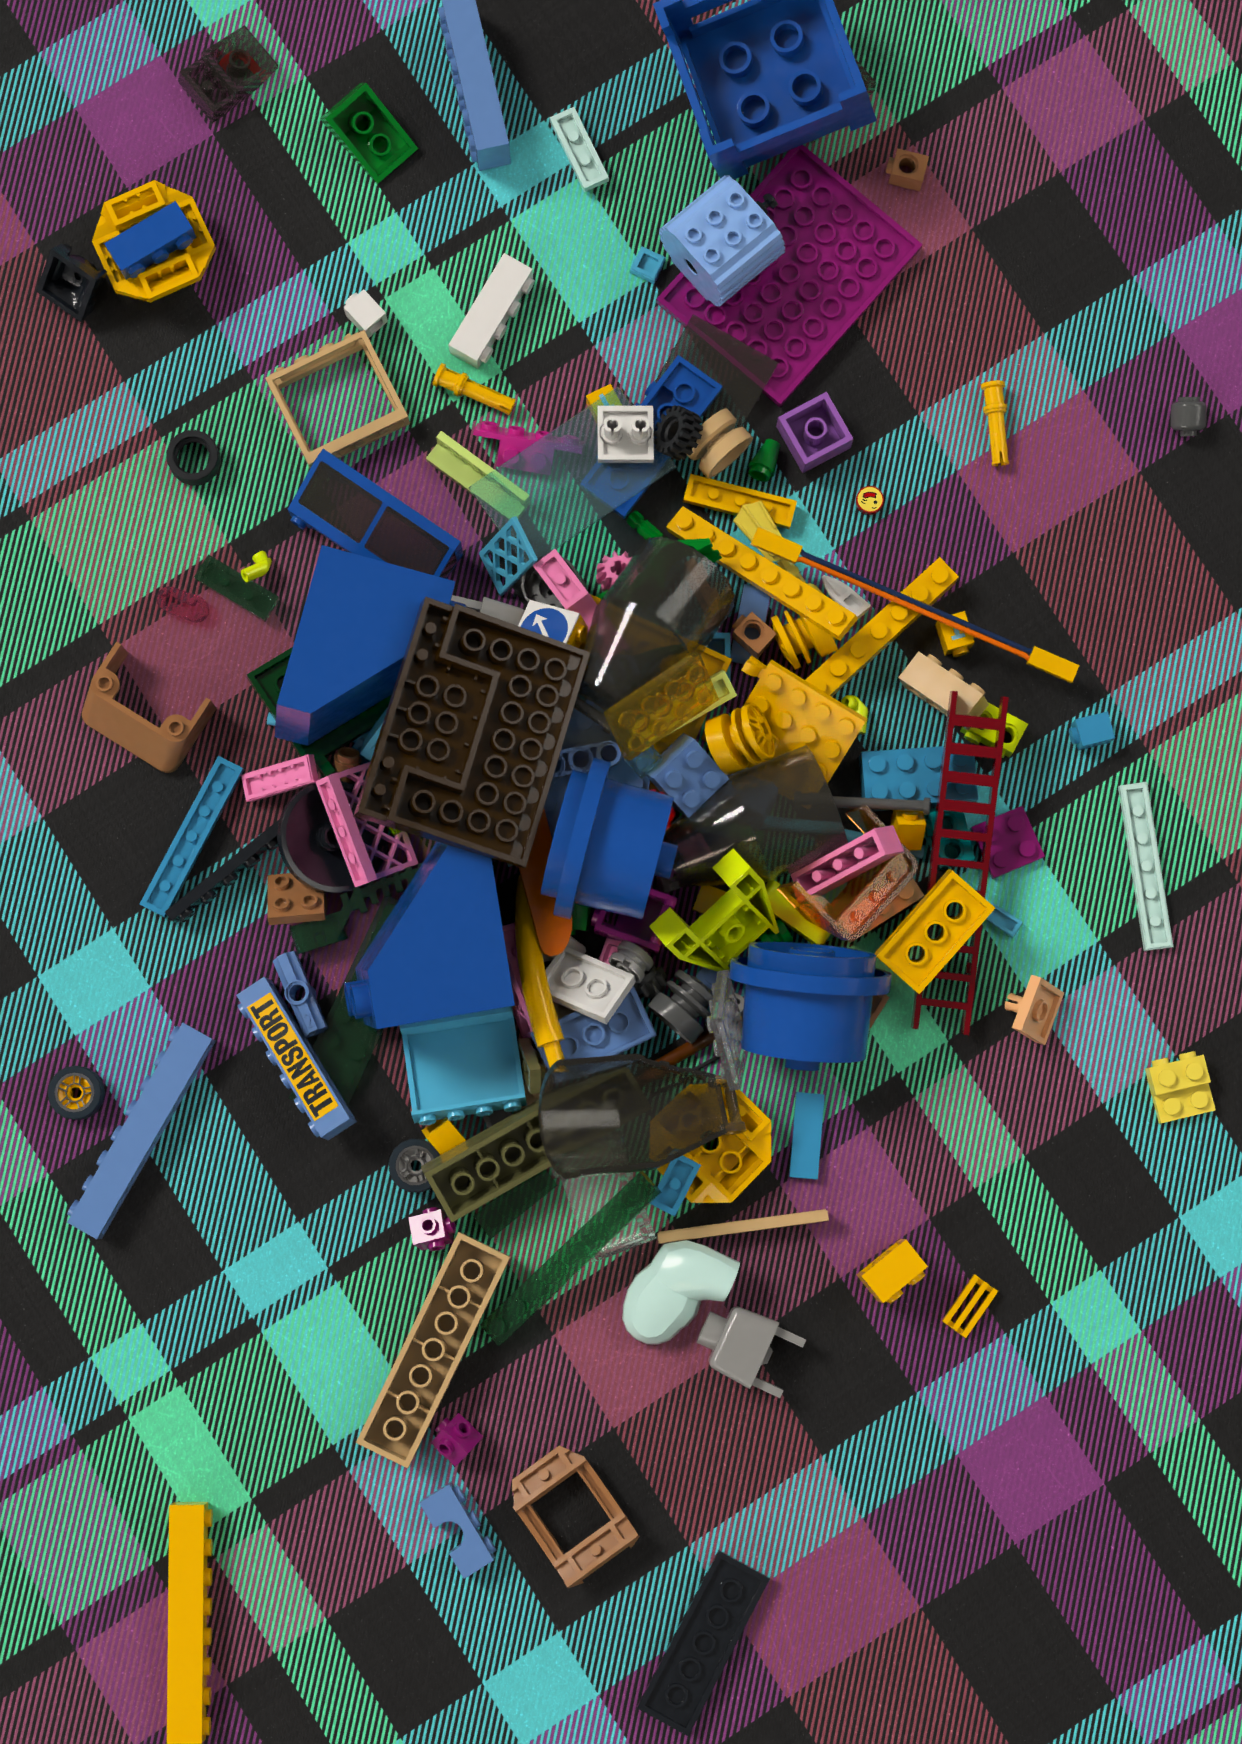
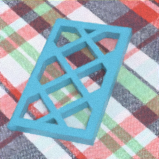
[479,516,538,596]

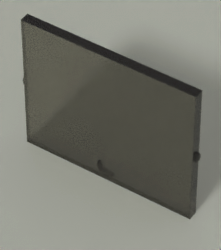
[655,314,779,429]

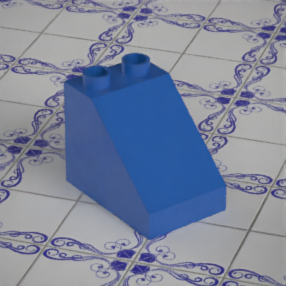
[275,545,466,746]
[344,842,515,1029]

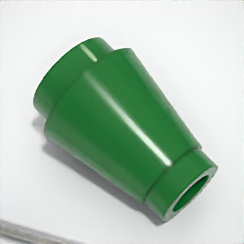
[749,439,781,482]

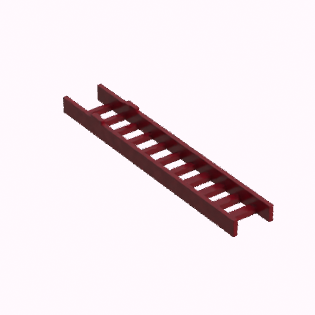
[911,691,1009,1035]

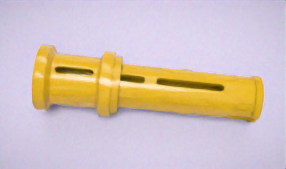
[432,363,516,416]
[981,380,1009,467]

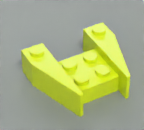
[649,848,779,975]

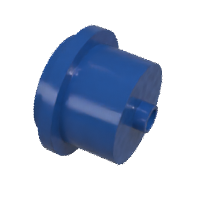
[541,758,678,919]
[729,941,892,1071]

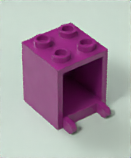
[591,889,678,956]

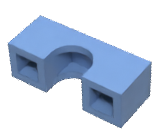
[419,1482,496,1579]

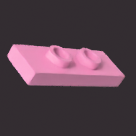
[241,755,319,802]

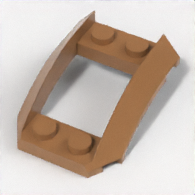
[512,1446,640,1588]

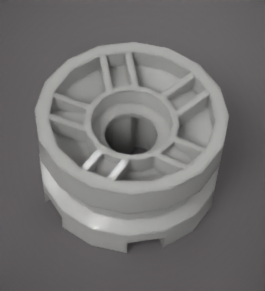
[608,940,654,983]

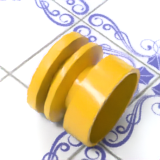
[771,610,838,670]
[704,702,775,775]

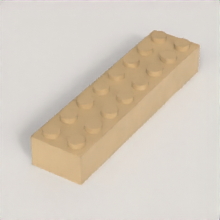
[356,1232,511,1468]

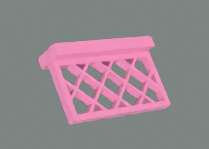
[315,762,419,887]

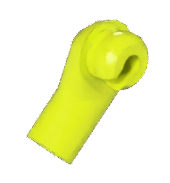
[241,551,272,583]
[841,695,868,734]

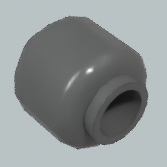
[1171,397,1207,436]

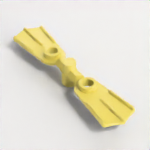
[733,501,838,640]

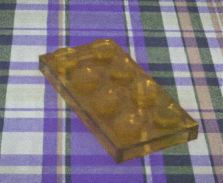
[603,651,719,761]

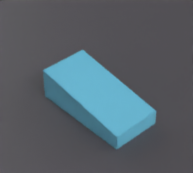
[986,903,1023,938]

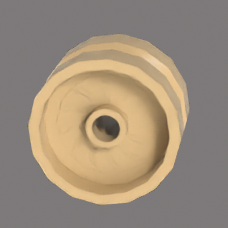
[687,408,753,478]

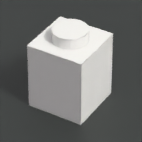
[344,289,388,338]

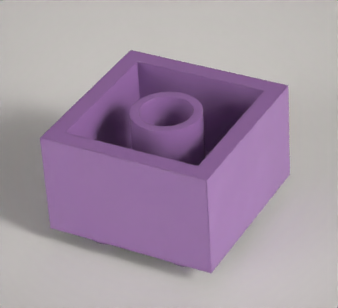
[776,392,853,473]

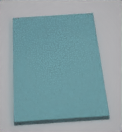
[469,387,676,563]

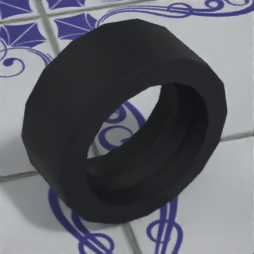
[166,430,221,486]

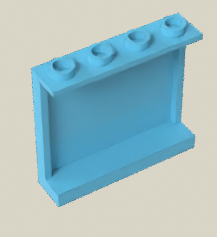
[399,1006,527,1125]

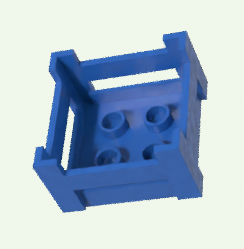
[653,0,877,180]

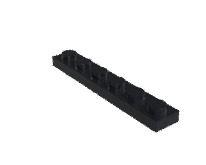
[165,819,280,923]

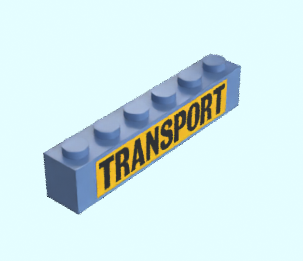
[236,977,357,1140]

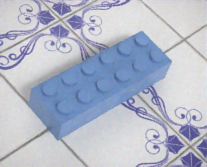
[438,0,511,171]

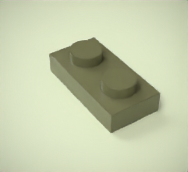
[518,1038,545,1094]

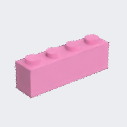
[791,825,904,900]

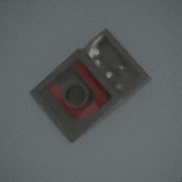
[179,25,278,123]

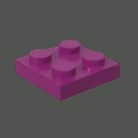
[970,806,1045,879]

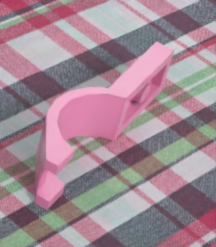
[533,549,630,665]

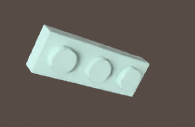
[550,107,609,192]

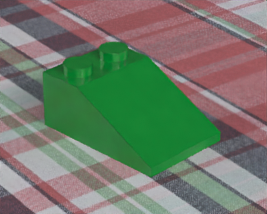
[320,83,418,184]

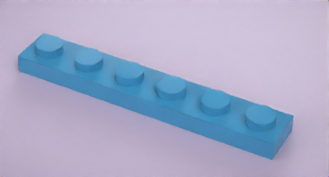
[140,756,244,918]

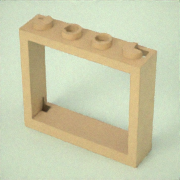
[265,330,410,469]

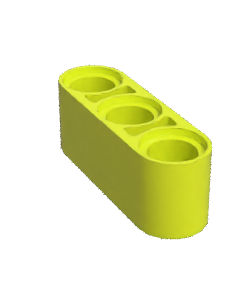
[765,879,837,945]

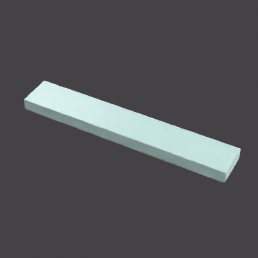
[1118,782,1173,951]

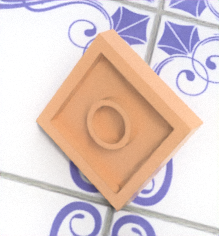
[1005,975,1064,1045]

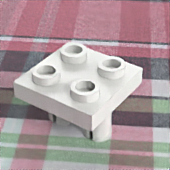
[597,406,654,463]

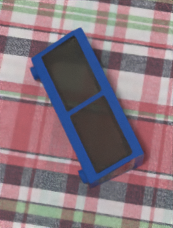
[287,449,464,579]

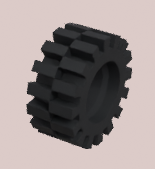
[654,405,703,461]

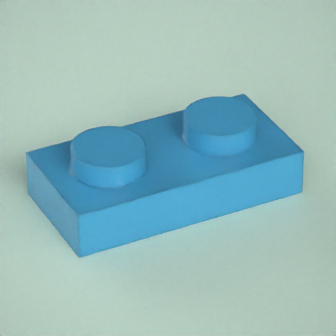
[649,1152,701,1217]

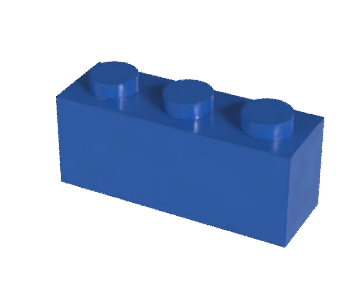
[104,201,197,280]

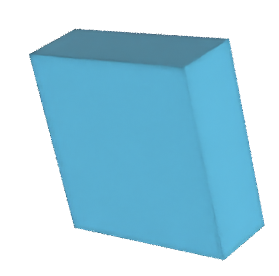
[630,246,666,284]

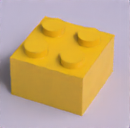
[856,1239,928,1304]

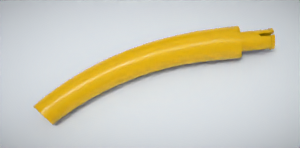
[515,875,568,1074]

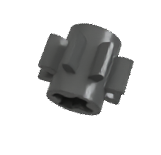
[633,964,667,998]

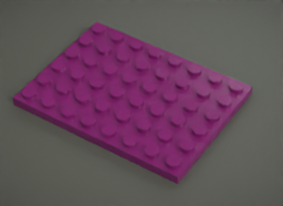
[656,145,923,407]

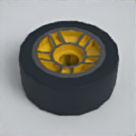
[48,1066,105,1120]

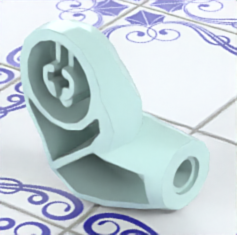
[622,1240,740,1345]

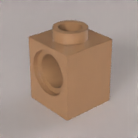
[886,148,929,192]
[732,612,777,659]

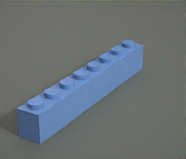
[67,1023,216,1239]

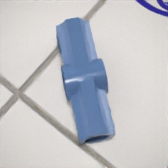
[273,951,328,1038]

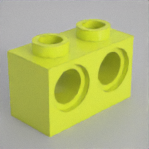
[960,703,1028,758]

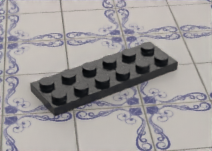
[637,1549,770,1736]

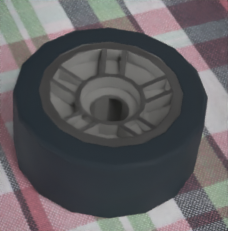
[389,1139,440,1193]

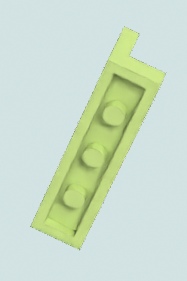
[426,431,530,521]

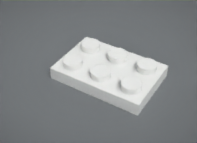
[545,946,636,1025]

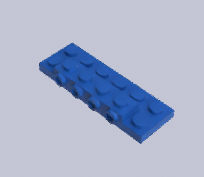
[580,355,723,519]

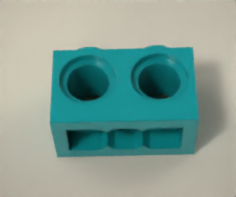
[925,810,975,870]

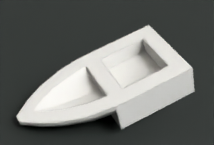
[822,575,871,619]

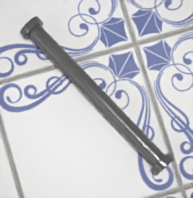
[794,792,931,815]

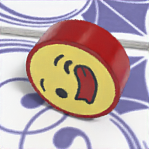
[855,486,884,515]

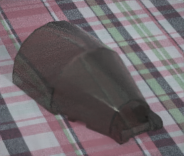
[574,537,735,735]
[655,745,848,894]
[538,1054,747,1179]

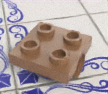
[268,873,327,925]

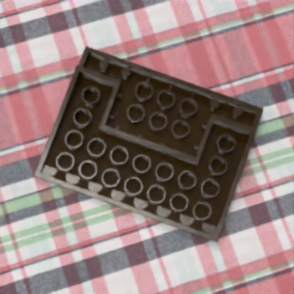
[354,597,590,868]

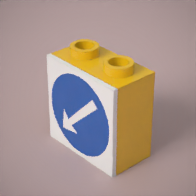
[518,600,588,648]

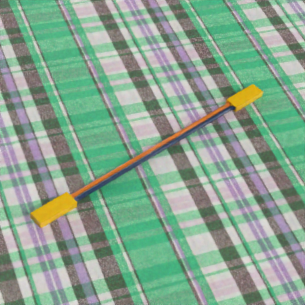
[750,527,1080,683]

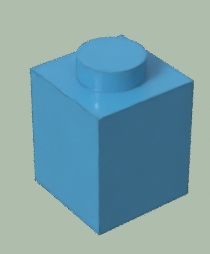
[1069,711,1115,751]

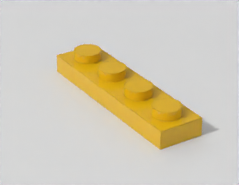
[683,474,797,530]

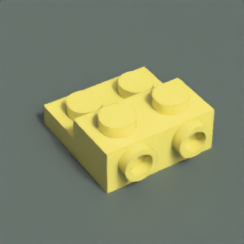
[1145,1051,1216,1124]

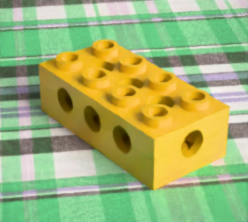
[874,869,995,994]

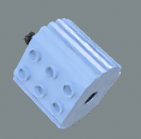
[659,175,785,307]

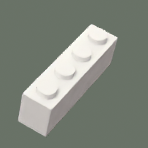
[448,253,535,369]

